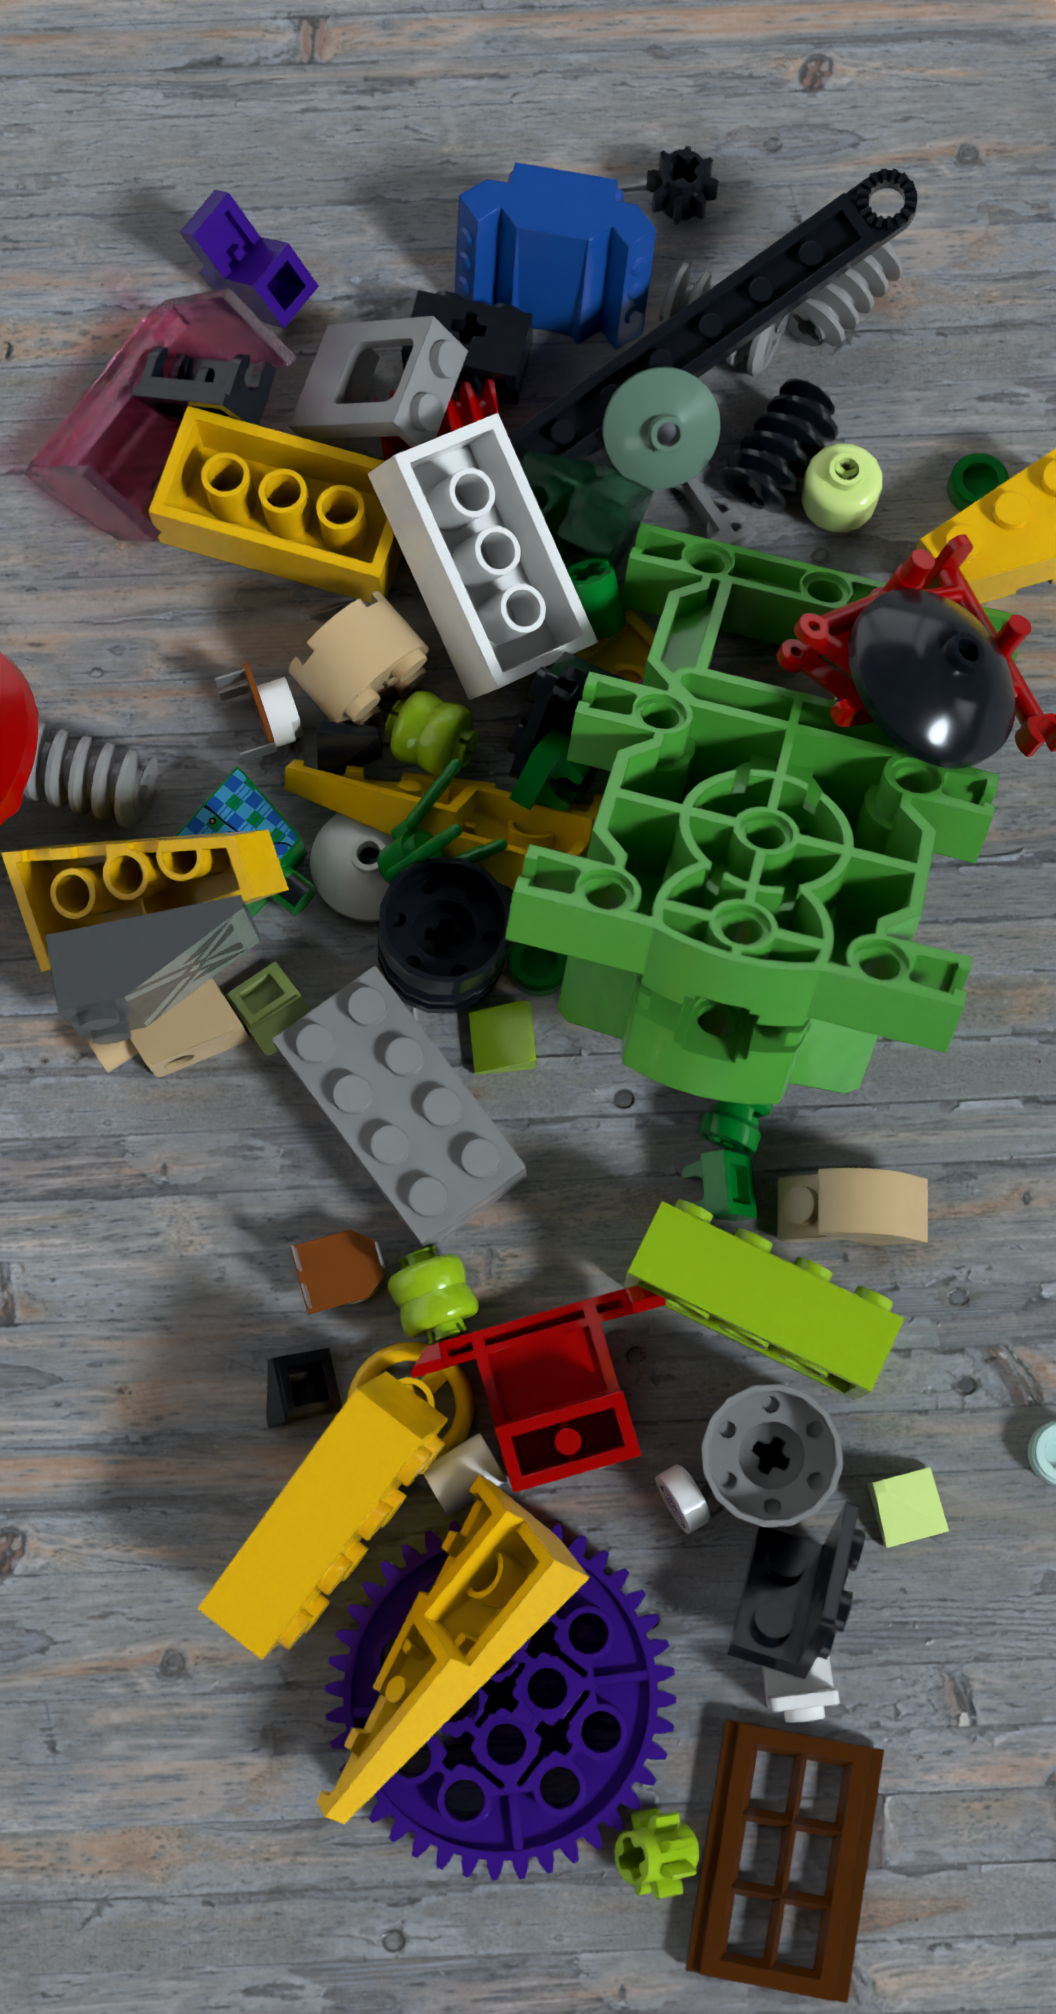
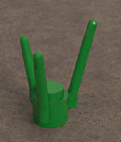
[377,759,507,884]

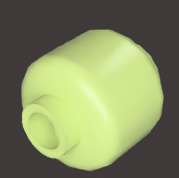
[801,443,882,533]

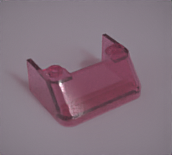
[25,287,297,542]

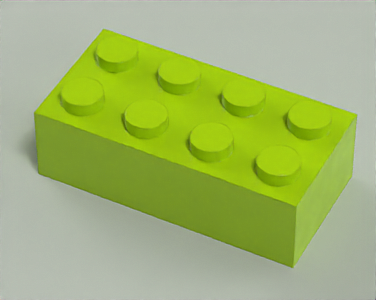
[623,1199,905,1400]

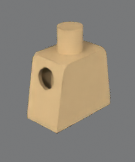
[88,978,250,1078]

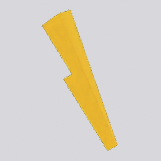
[284,759,603,889]
[316,1475,590,1824]

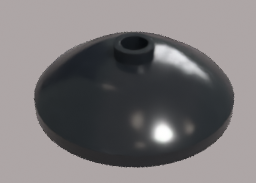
[848,588,1016,769]

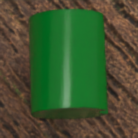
[567,558,627,640]

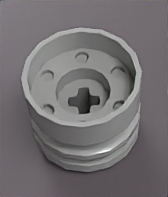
[702,1384,844,1527]

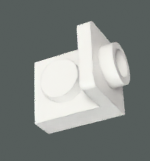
[762,1657,840,1723]

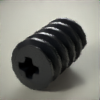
[718,378,839,514]

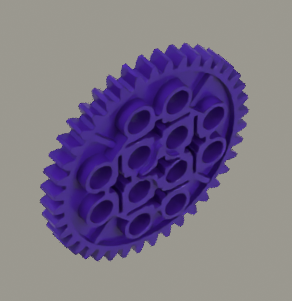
[325,1521,676,1880]

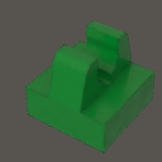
[509,727,590,811]
[682,1149,757,1222]

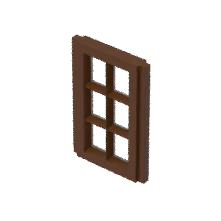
[685,1718,884,2003]

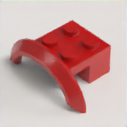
[410,1285,666,1493]

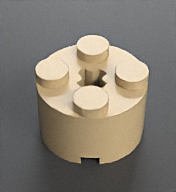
[288,591,429,726]

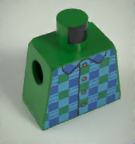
[175,767,317,917]

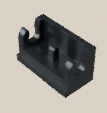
[132,346,277,425]

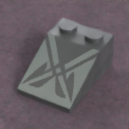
[45,895,260,1044]

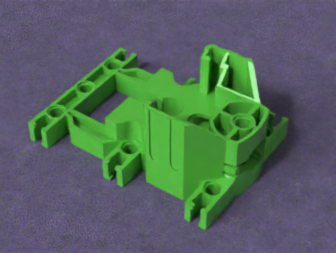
[505,523,1024,1104]

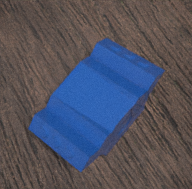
[454,162,656,350]

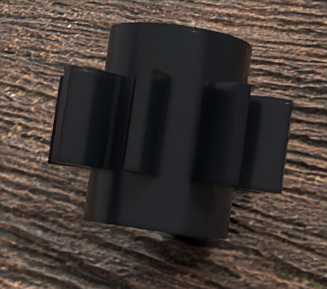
[646,146,719,224]

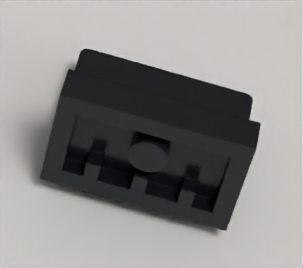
[727,1501,865,1679]

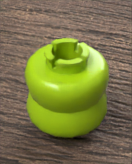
[385,690,479,777]
[388,1246,479,1345]

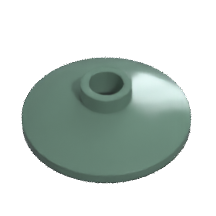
[602,367,721,489]

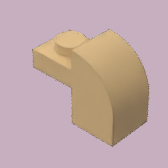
[777,1168,928,1246]

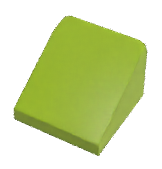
[469,1000,536,1075]

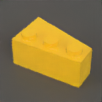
[916,448,1056,604]

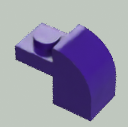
[179,190,319,328]

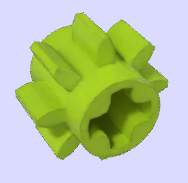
[615,1808,699,1900]

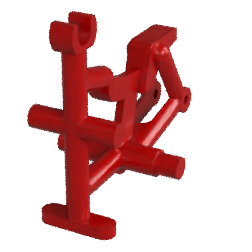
[776,534,1056,757]

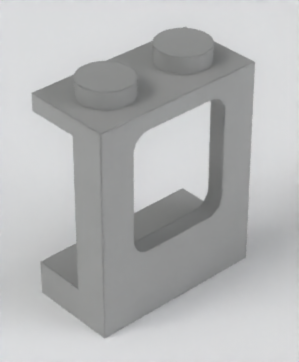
[288,316,468,450]

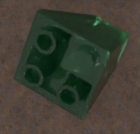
[521,451,654,571]

